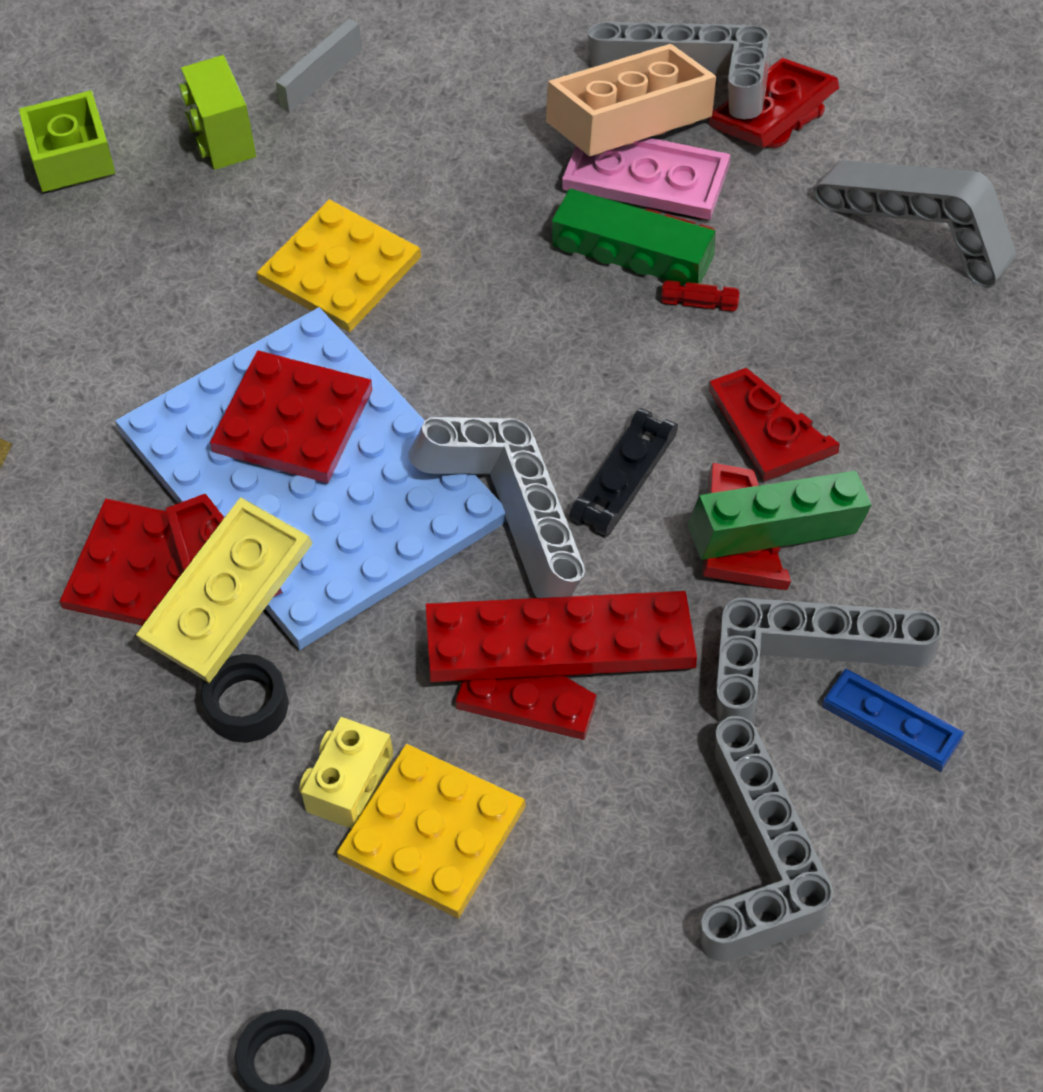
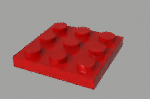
[210,350,373,483]
[60,498,184,626]

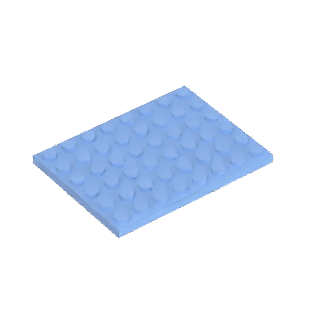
[115,307,507,650]

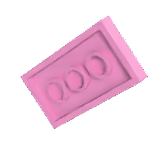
[562,137,731,220]

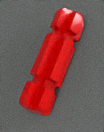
[661,280,740,311]

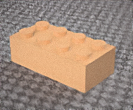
[546,44,716,156]

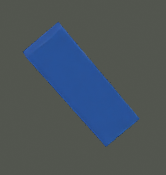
[822,668,964,772]

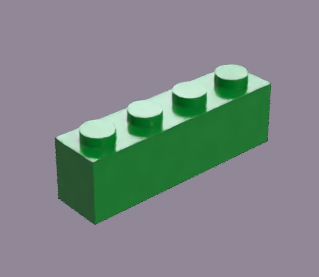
[552,188,716,286]
[687,470,872,560]

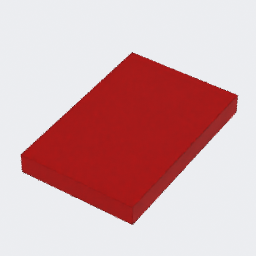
[708,57,839,148]

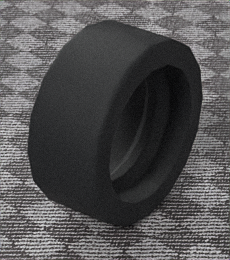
[201,654,289,743]
[234,1009,331,1092]

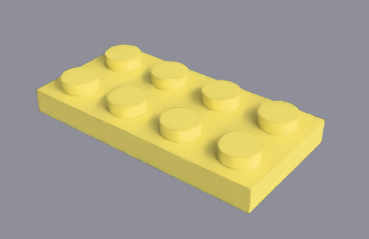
[136,497,313,683]

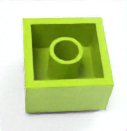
[178,55,257,170]
[18,90,116,192]

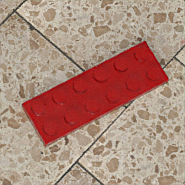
[426,591,697,682]

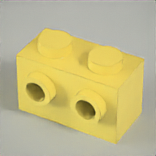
[299,717,394,829]

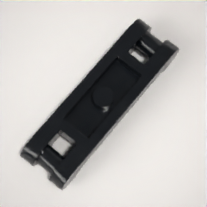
[569,408,678,537]

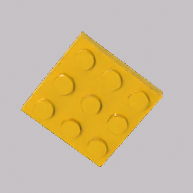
[256,199,421,332]
[337,743,526,919]

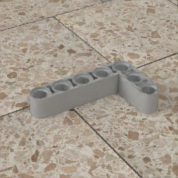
[588,22,769,119]
[814,160,1016,287]
[408,417,585,598]
[715,598,942,723]
[700,716,833,962]

